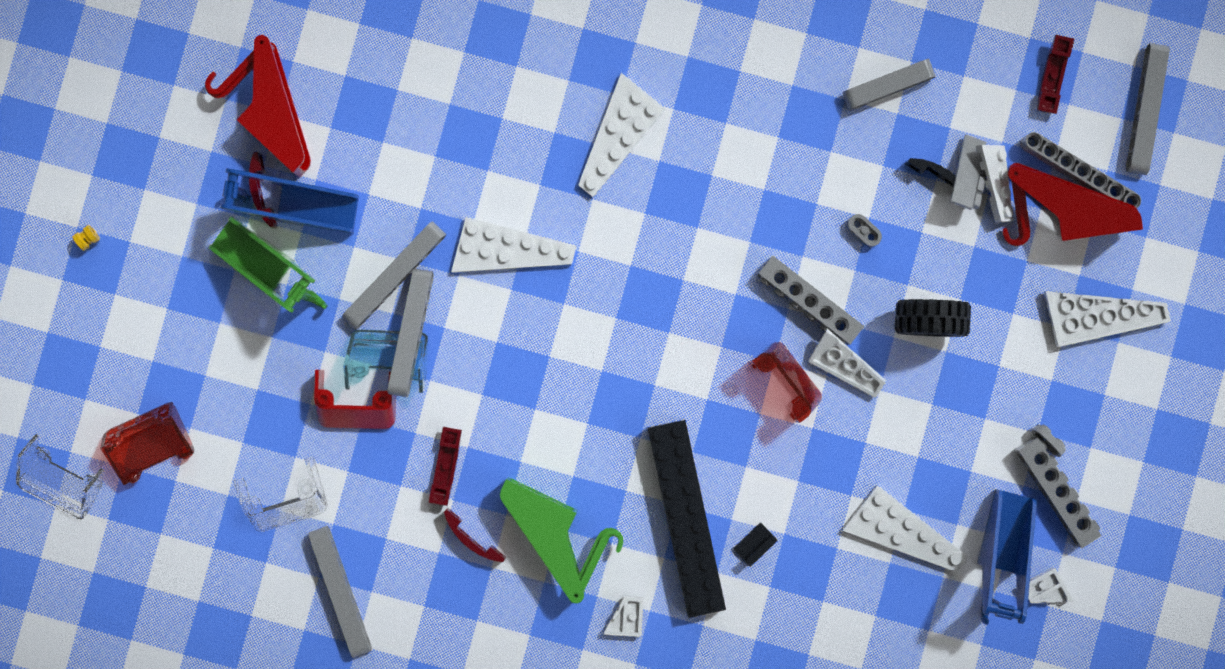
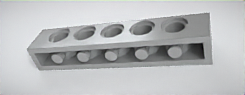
[757,256,864,345]
[1014,437,1102,548]

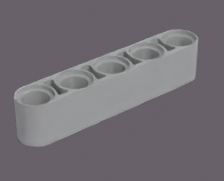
[842,59,936,111]

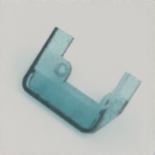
[343,330,428,393]

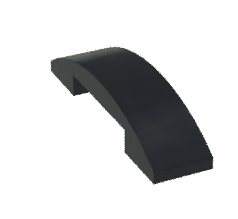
[905,158,956,187]

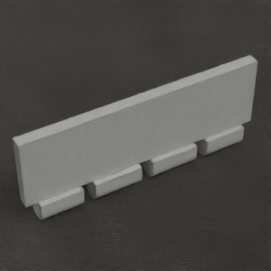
[950,135,987,210]

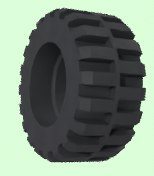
[895,299,971,337]

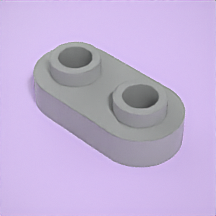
[848,214,882,247]
[1032,424,1066,457]

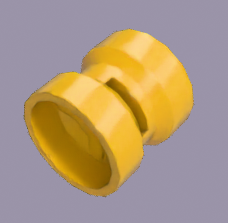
[72,224,100,251]

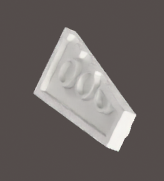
[975,145,1013,223]
[808,329,886,398]

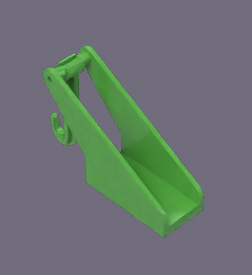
[208,216,328,313]
[500,477,624,604]

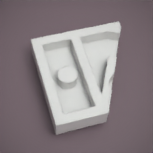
[1028,567,1073,603]
[604,596,644,637]

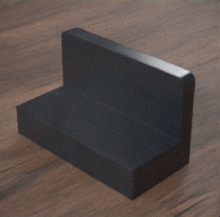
[734,523,778,567]

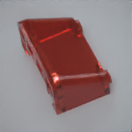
[748,342,822,423]
[100,402,195,485]

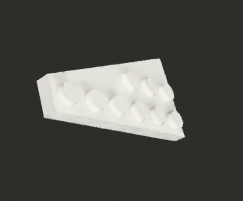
[578,73,665,197]
[451,217,577,273]
[1044,291,1171,347]
[842,485,969,572]

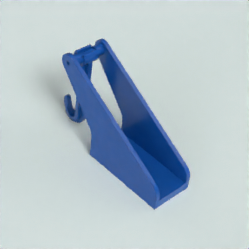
[220,168,359,233]
[977,489,1037,625]

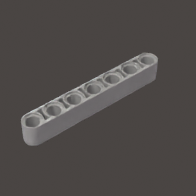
[1126,43,1170,175]
[1021,132,1141,208]
[342,221,447,330]
[388,269,434,397]
[309,526,372,658]

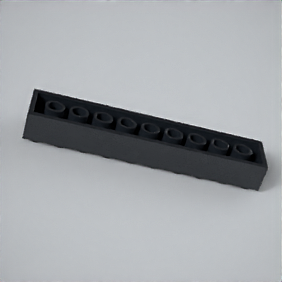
[647,419,726,618]

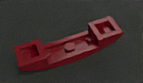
[1037,35,1074,114]
[249,152,278,229]
[428,427,462,506]
[444,508,506,562]

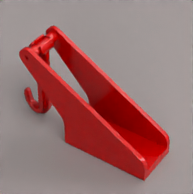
[205,35,311,177]
[1003,163,1143,246]

